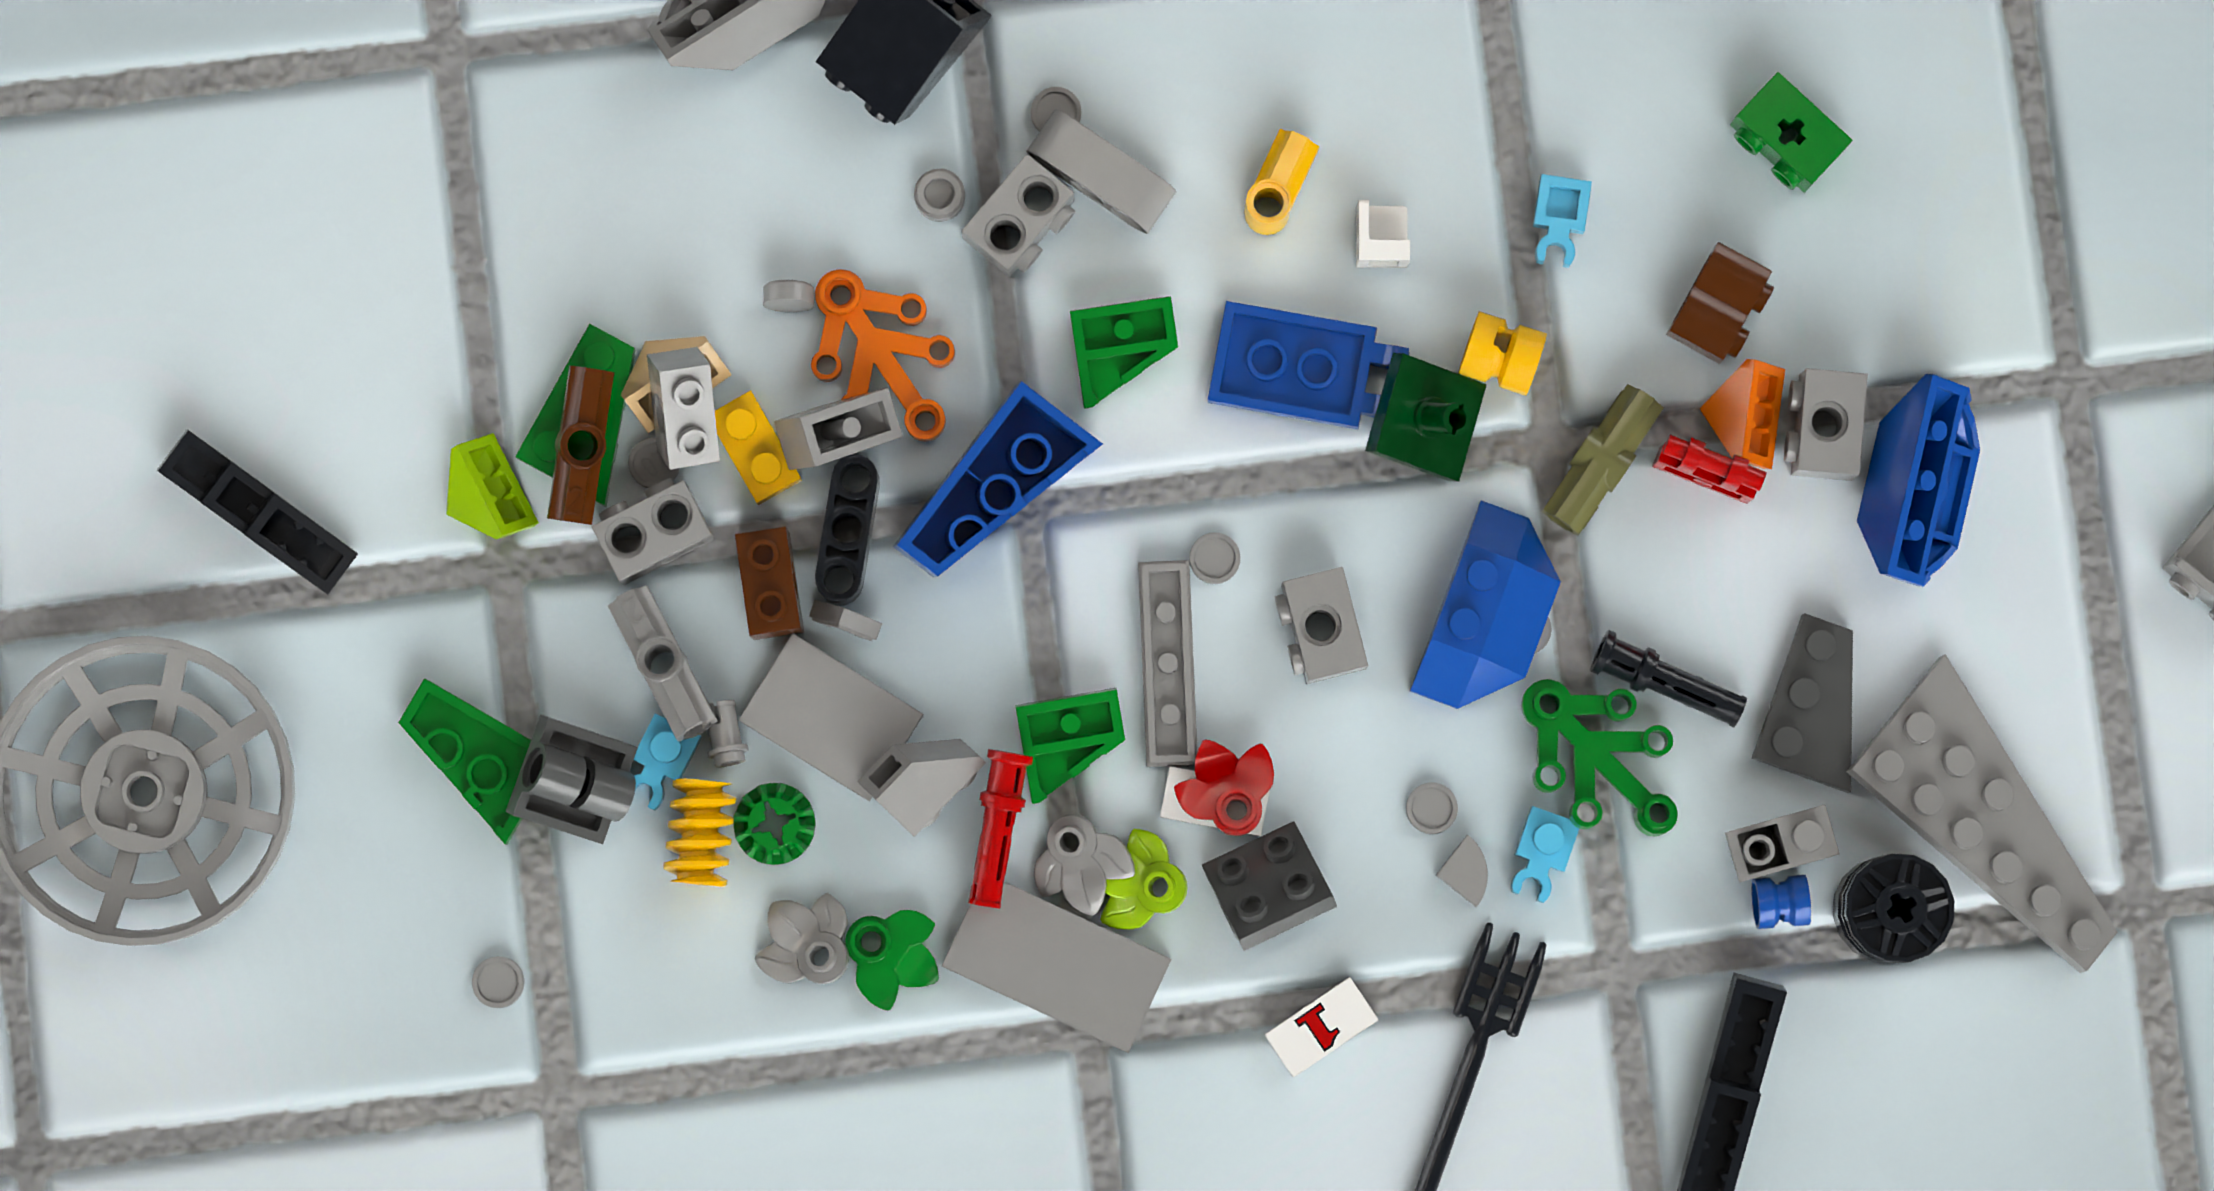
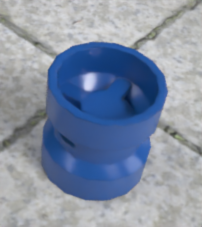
[1751,875,1811,929]

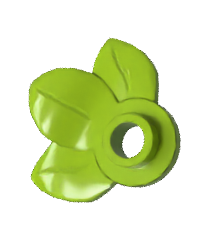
[1100,829,1188,930]

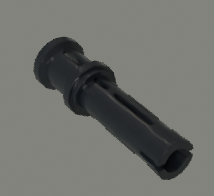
[1590,630,1747,728]

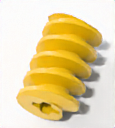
[663,778,736,887]

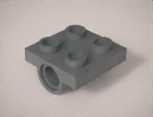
[505,714,638,844]
[1202,821,1337,951]

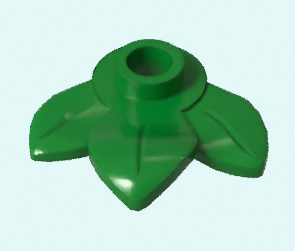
[845,910,939,1011]

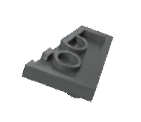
[1751,613,1853,793]

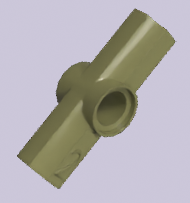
[1541,384,1664,536]

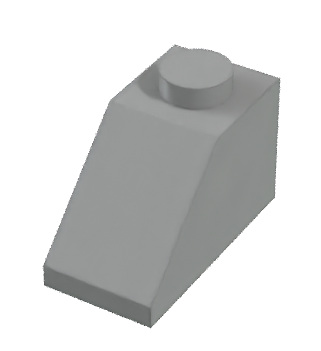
[774,388,903,470]

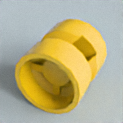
[1458,311,1547,396]

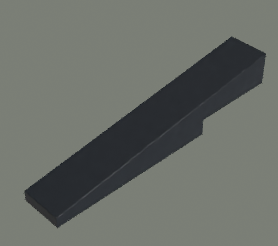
[1677,972,1787,1191]

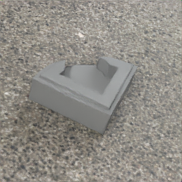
[809,600,882,641]
[1435,835,1488,907]

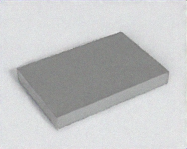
[739,633,924,802]

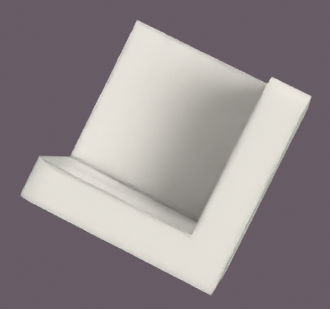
[1356,200,1410,268]

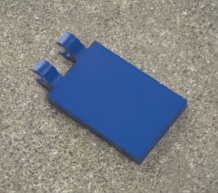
[1208,301,1410,430]

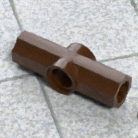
[547,366,614,525]

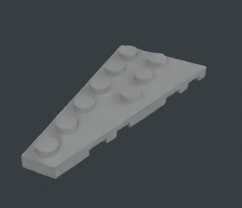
[1846,654,2118,973]

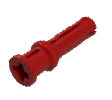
[968,749,1033,909]

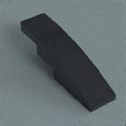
[157,429,358,595]

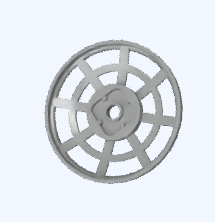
[0,636,295,946]

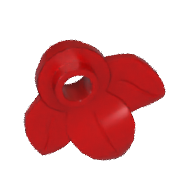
[1174,739,1274,836]

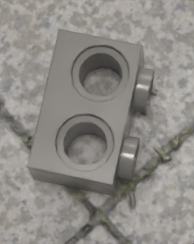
[961,154,1075,277]
[591,478,715,585]

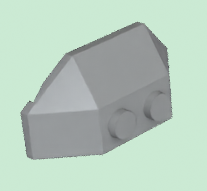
[647,0,825,70]

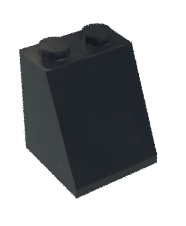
[815,0,992,125]

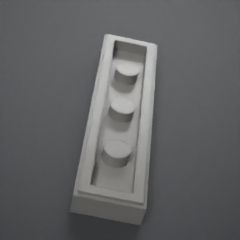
[1138,560,1197,767]

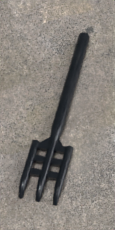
[1415,922,1547,1191]

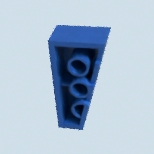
[893,381,1103,577]

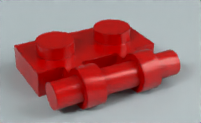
[1652,434,1767,504]

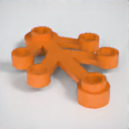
[811,269,955,442]

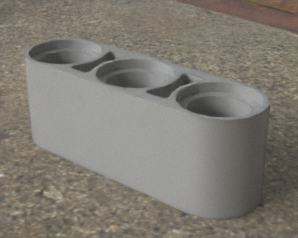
[1026,109,1176,234]

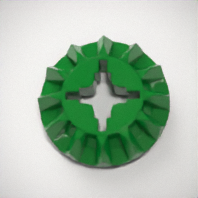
[733,783,816,865]

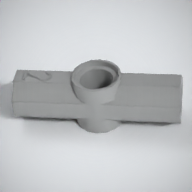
[608,585,718,742]

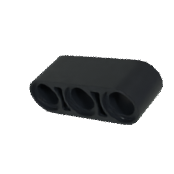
[815,454,880,605]

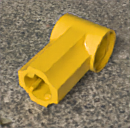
[1244,129,1319,235]

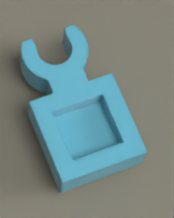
[1533,174,1592,268]
[634,713,702,811]
[1511,806,1579,903]

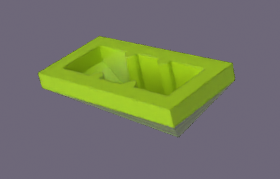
[446,433,539,540]

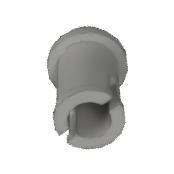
[707,700,749,767]

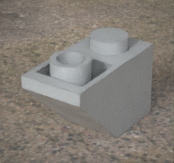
[857,739,986,837]
[1725,805,1840,883]

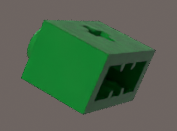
[1730,72,1853,193]

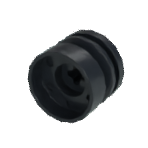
[1833,854,1955,963]

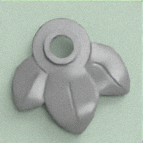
[1034,814,1135,915]
[755,893,849,984]

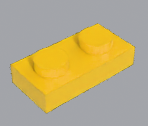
[715,390,802,505]

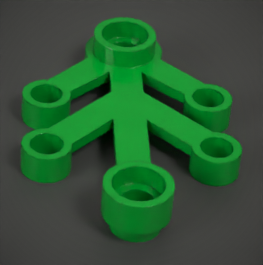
[1521,679,1678,837]

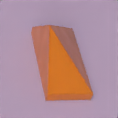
[1700,359,1785,469]

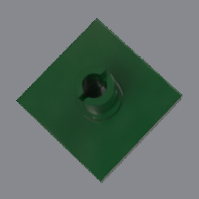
[1365,353,1487,482]

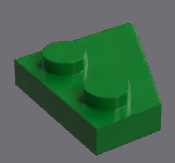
[1070,296,1178,409]
[1015,688,1125,804]

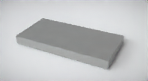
[942,882,1172,1053]

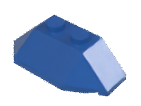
[1857,374,1980,587]
[1410,500,1561,709]

